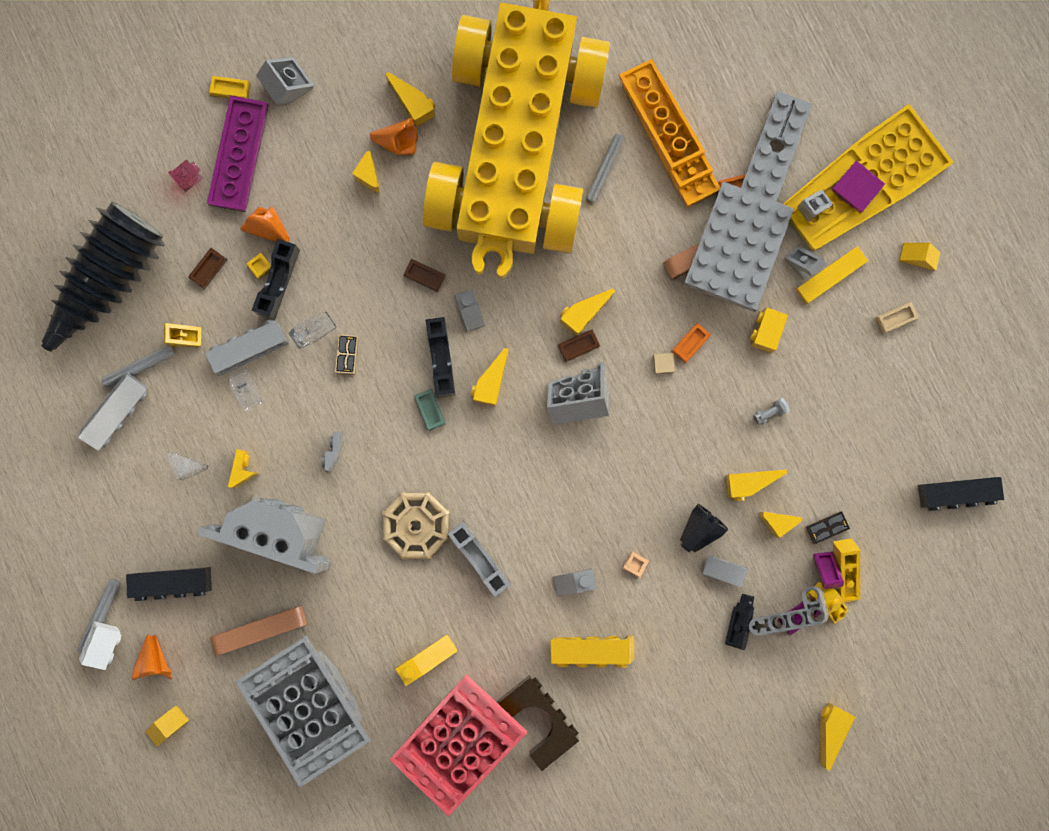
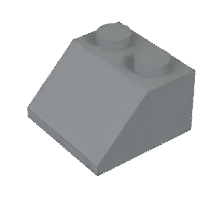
[256,57,314,105]

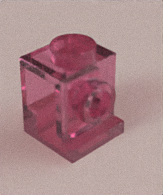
[168,159,203,192]

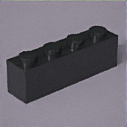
[918,477,1004,511]
[126,567,212,601]

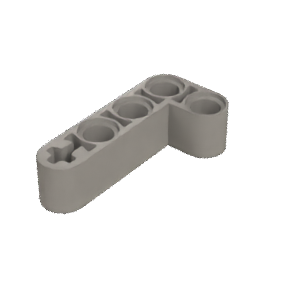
[749,587,829,636]

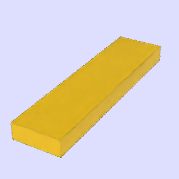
[796,246,868,304]

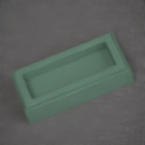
[414,389,446,431]

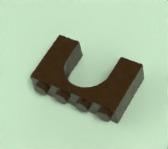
[496,675,579,771]

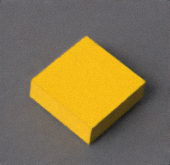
[246,253,271,280]

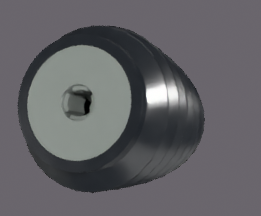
[41,202,165,352]

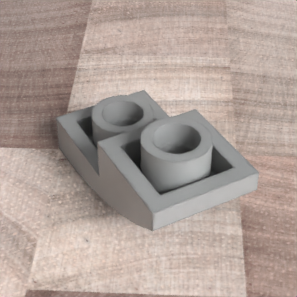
[321,432,344,471]
[703,555,748,587]

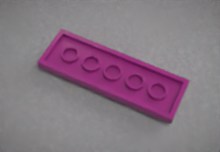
[207,96,269,212]

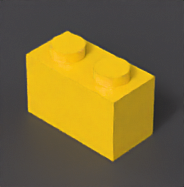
[750,307,788,353]

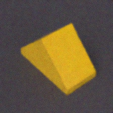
[352,151,380,193]
[899,242,940,271]
[164,323,201,347]
[759,512,802,538]
[145,705,189,747]

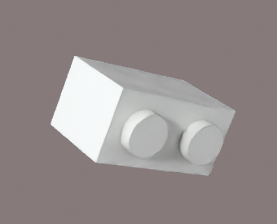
[79,621,121,670]

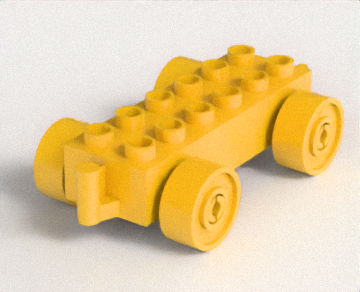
[423,0,610,279]

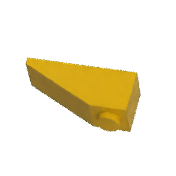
[385,72,436,127]
[560,288,615,336]
[471,348,509,406]
[725,469,787,501]
[833,538,860,602]
[396,634,458,686]
[820,702,855,771]

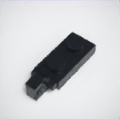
[725,594,754,650]

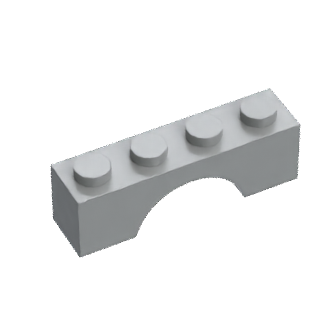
[448,522,511,597]

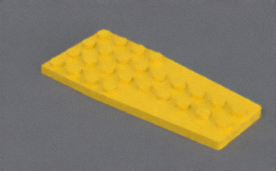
[783,104,954,251]

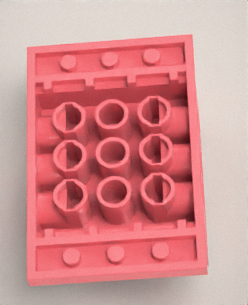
[389,674,527,817]

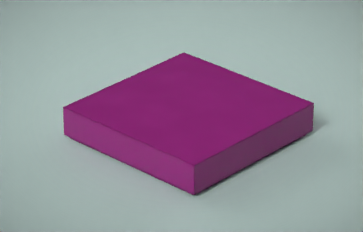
[831,160,885,214]

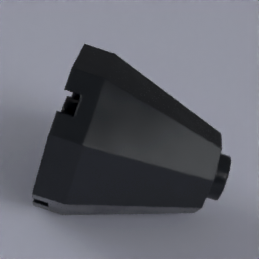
[680,503,728,552]

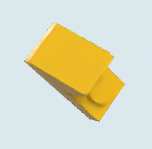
[228,449,259,488]

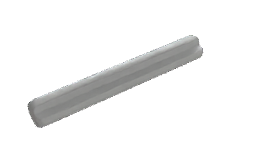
[586,134,624,203]
[102,346,175,388]
[77,579,121,652]

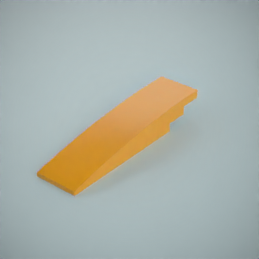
[619,59,720,208]

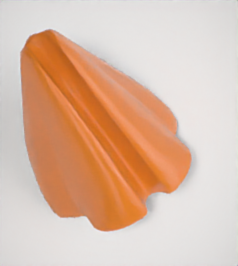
[369,118,418,155]
[240,207,290,242]
[132,634,173,680]

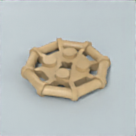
[382,491,450,560]

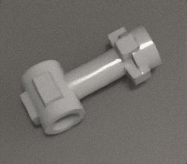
[753,398,790,425]

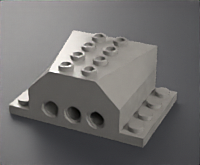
[197,495,331,574]
[235,636,371,787]

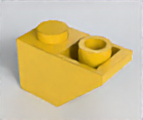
[809,580,848,624]

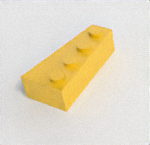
[550,635,635,668]

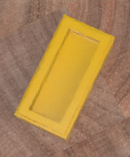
[209,76,250,99]

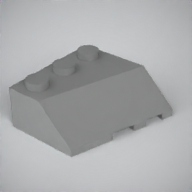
[547,362,609,425]

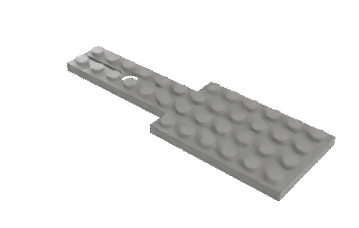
[683,91,812,312]

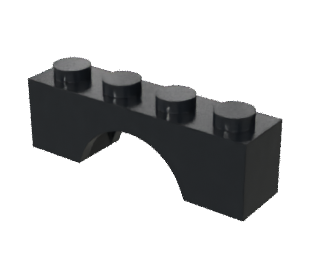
[251,238,300,320]
[425,317,456,398]

